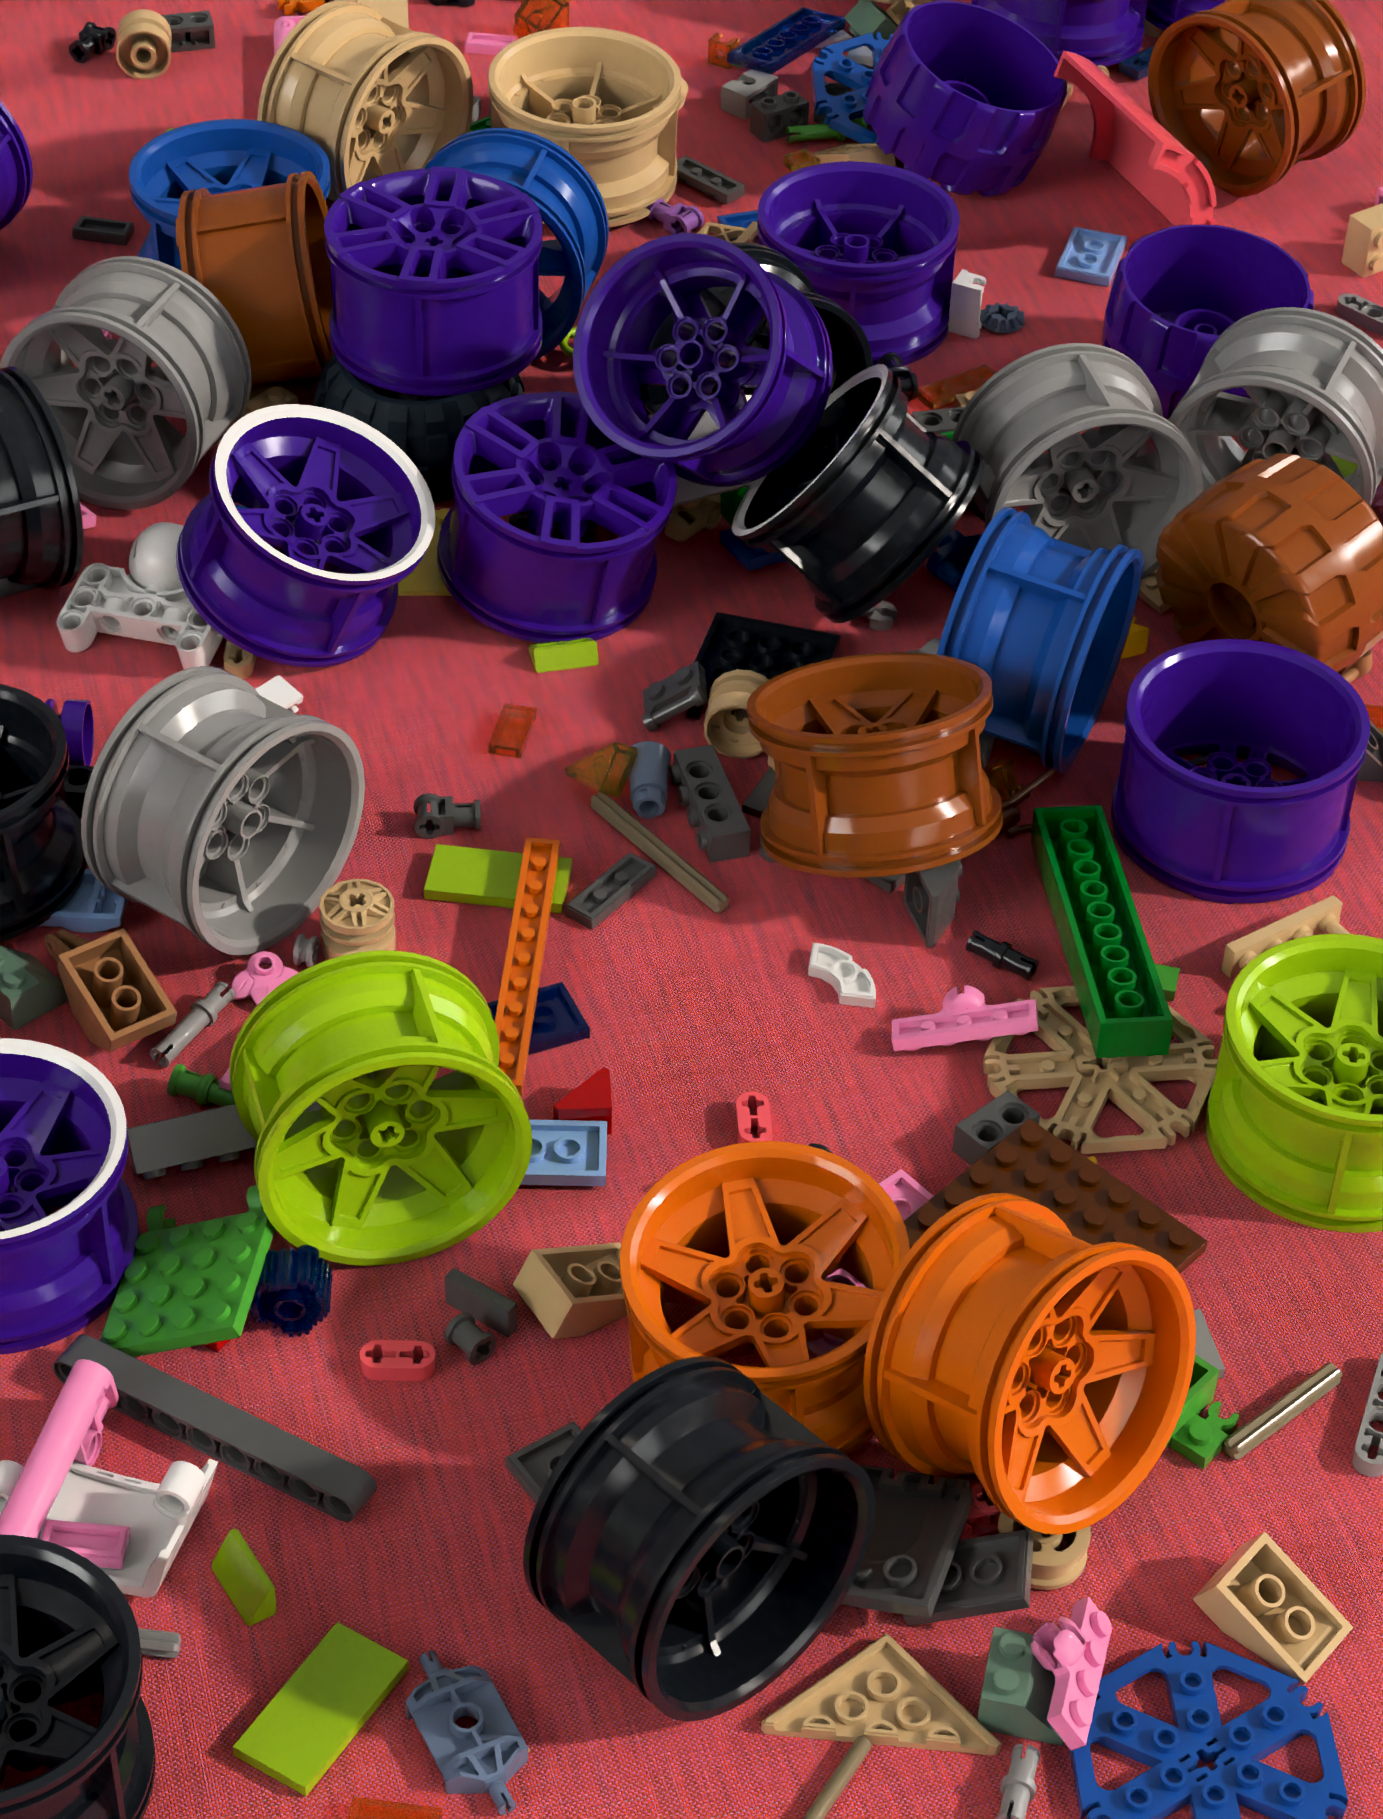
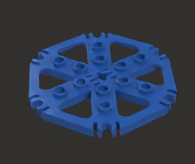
[811,32,893,143]
[1069,1641,1348,1819]

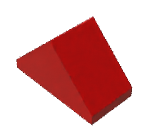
[553,1067,612,1134]

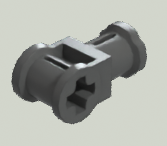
[413,793,481,839]

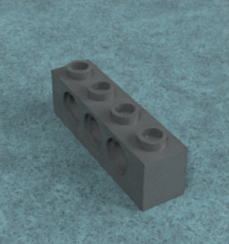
[669,745,751,863]

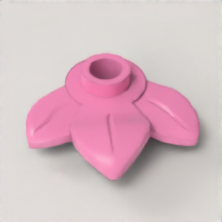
[232,951,298,1006]

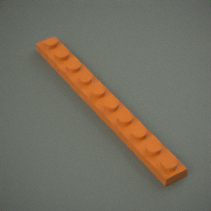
[495,837,560,1096]

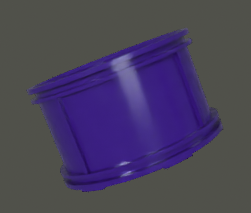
[324,167,543,396]
[437,391,677,643]
[1111,639,1370,904]

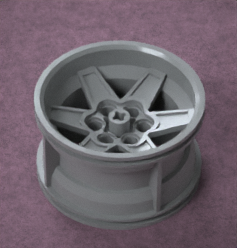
[0,256,251,510]
[1168,307,1383,507]
[952,343,1203,580]
[81,666,365,955]

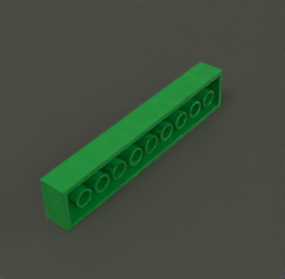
[1031,805,1173,1058]

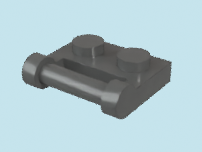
[642,661,708,732]

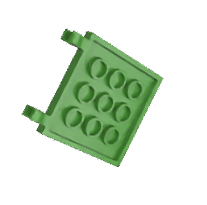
[100,1185,275,1357]

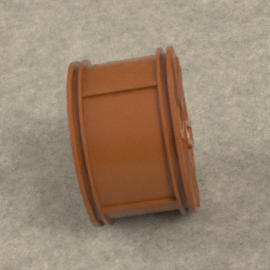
[176,171,334,388]

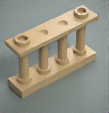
[1221,895,1351,978]

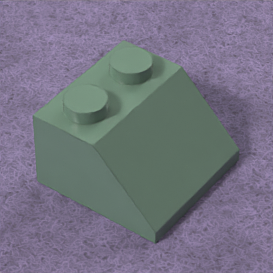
[845,0,898,40]
[0,945,68,1031]
[977,1627,1064,1746]

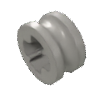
[293,934,319,967]

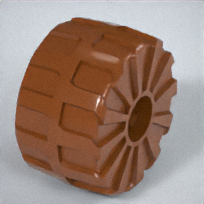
[1156,453,1383,674]

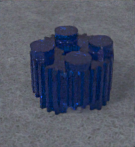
[249,1245,333,1337]

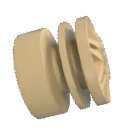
[704,669,769,759]
[319,879,396,960]

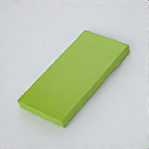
[424,844,572,913]
[233,1622,409,1797]

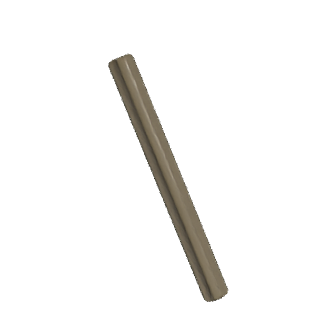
[590,791,730,913]

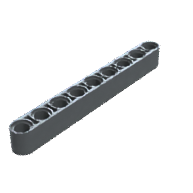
[53,1335,377,1522]

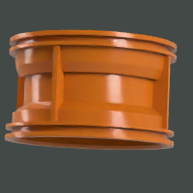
[620,1141,910,1455]
[863,1193,1196,1535]

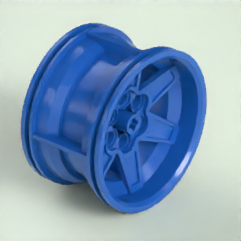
[128,119,331,271]
[424,128,609,362]
[936,507,1143,774]

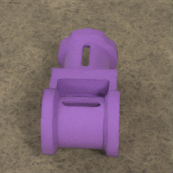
[647,198,704,234]

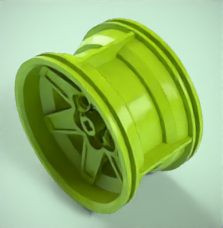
[1205,934,1383,1233]
[229,950,532,1266]

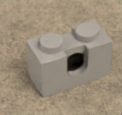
[720,67,778,120]

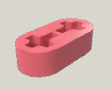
[735,1091,772,1143]
[359,1340,436,1381]

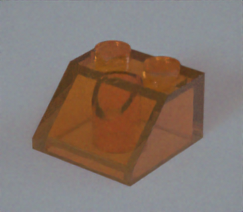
[513,0,569,39]

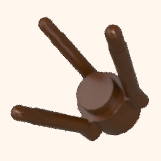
[997,768,1055,838]

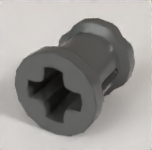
[444,1312,497,1365]

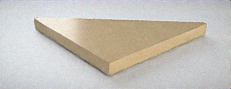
[761,1633,1001,1756]

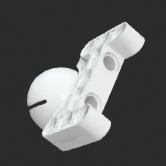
[56,522,223,670]

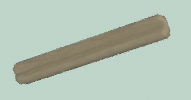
[1223,1363,1343,1460]

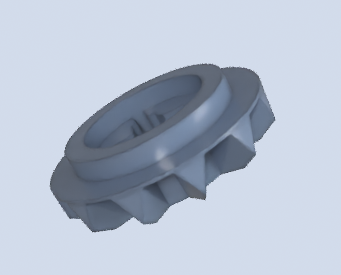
[980,302,1025,333]

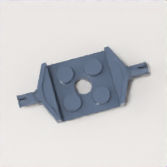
[405,1650,528,1815]

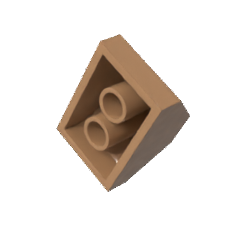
[44,928,177,1052]

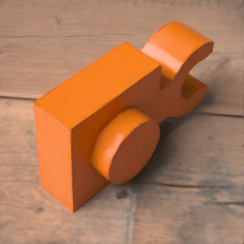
[277,0,325,16]

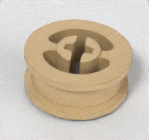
[998,1512,1091,1590]

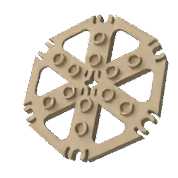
[983,986,1218,1154]

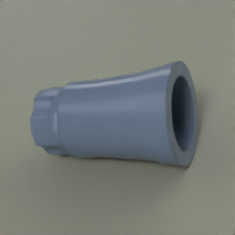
[624,741,671,819]

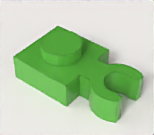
[1170,1401,1239,1469]

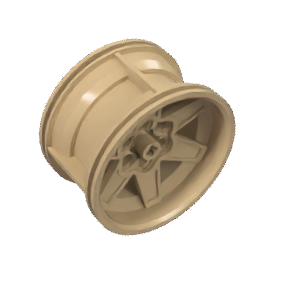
[257,0,473,202]
[488,27,681,227]

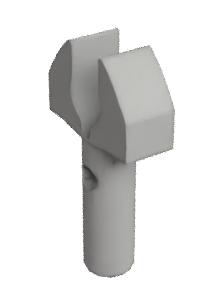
[860,601,898,631]

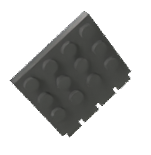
[840,1465,974,1619]

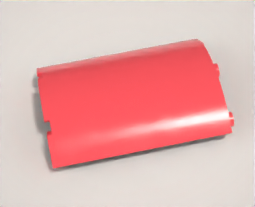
[1054,50,1217,226]

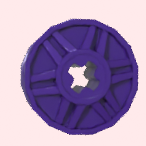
[40,699,94,766]

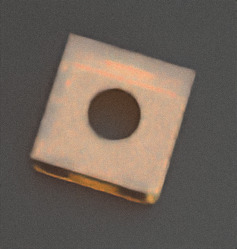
[708,33,739,69]

